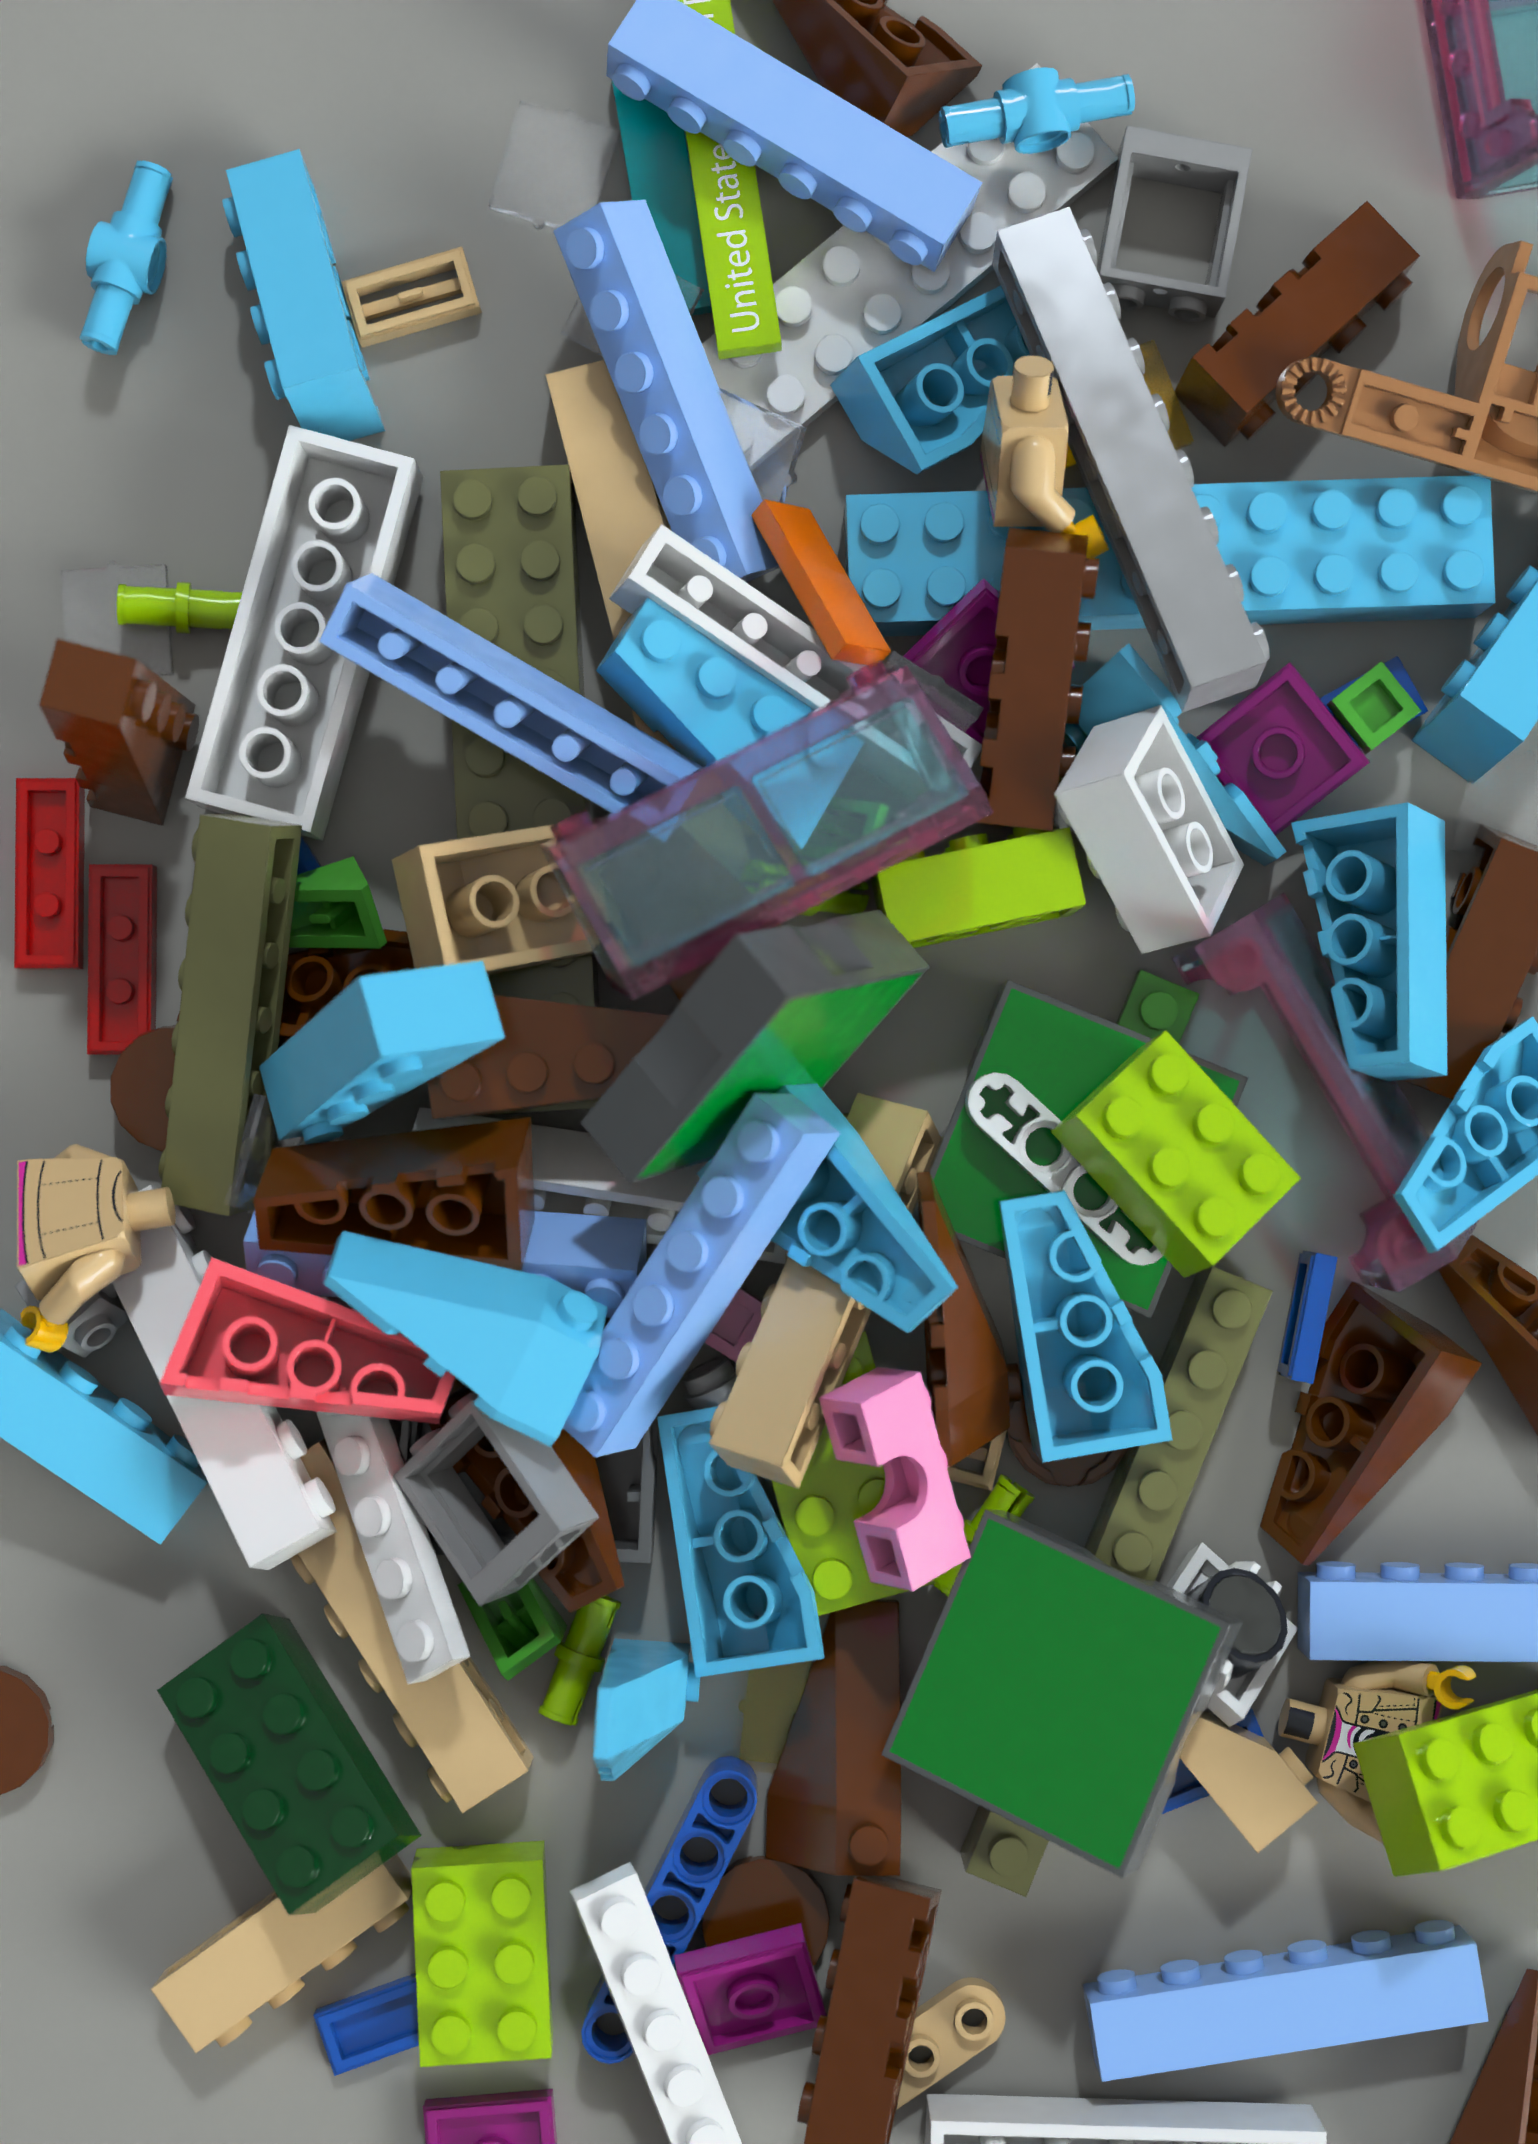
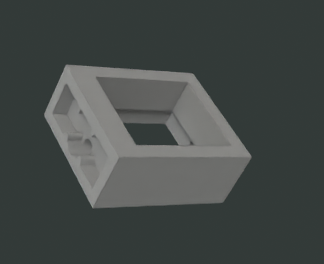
[1097,126,1253,321]
[394,1392,599,1606]

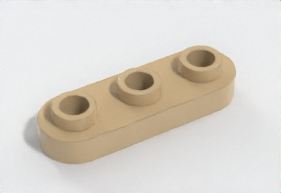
[897,1977,1006,2109]

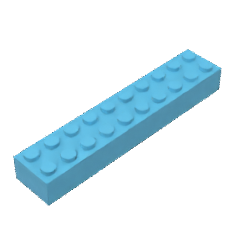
[844,475,1495,637]

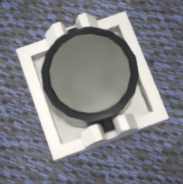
[1167,1542,1298,1727]

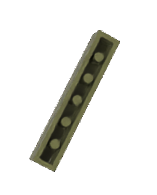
[158,814,302,1216]

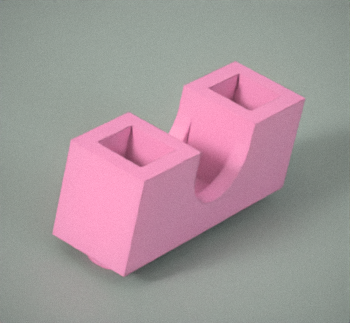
[819,1367,971,1591]

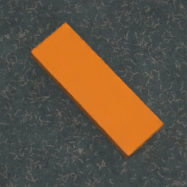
[752,499,891,667]

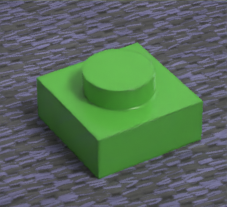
[1326,661,1421,754]
[1116,970,1200,1044]

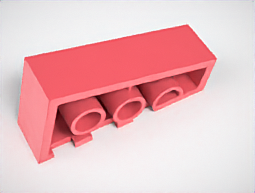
[160,1258,456,1424]

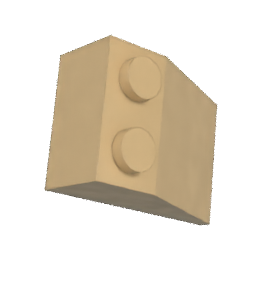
[392,817,627,976]

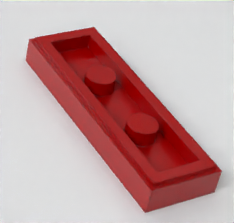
[14,778,85,970]
[87,864,157,1055]

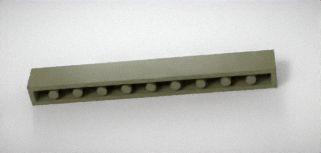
[960,1266,1273,1897]

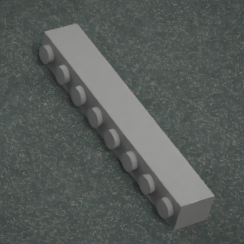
[992,207,1269,713]

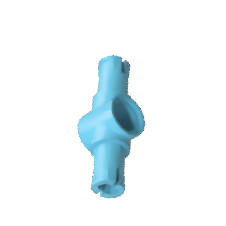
[938,67,1135,154]
[79,161,173,355]

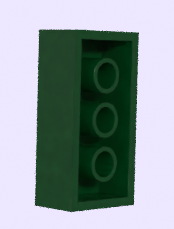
[157,1613,422,1915]

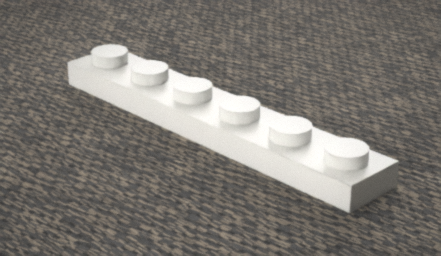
[316,1296,471,1684]
[570,1862,742,2144]

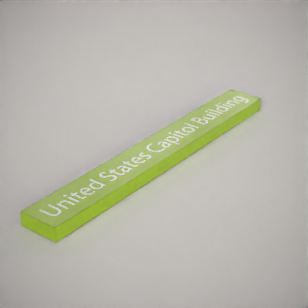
[678,0,782,360]

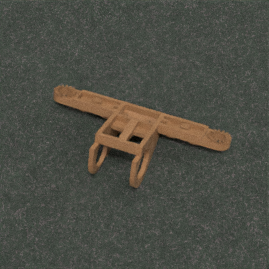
[1276,241,1538,493]

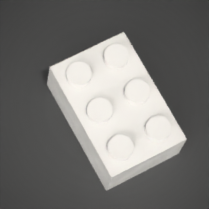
[1054,705,1244,954]

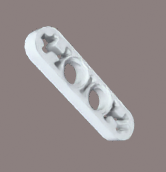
[965,1073,1163,1265]

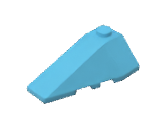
[830,285,1030,475]
[1064,643,1287,866]
[1394,1016,1538,1254]
[696,1083,958,1333]
[998,1190,1172,1462]
[323,1231,608,1447]
[657,1406,825,1678]
[593,1638,700,1781]

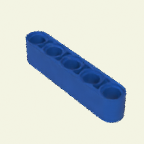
[581,1756,758,2064]

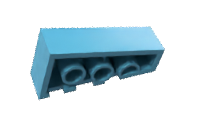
[222,149,385,441]
[1411,550,1538,784]
[596,598,865,866]
[1291,802,1447,1082]
[259,961,505,1144]
[0,1308,208,1545]

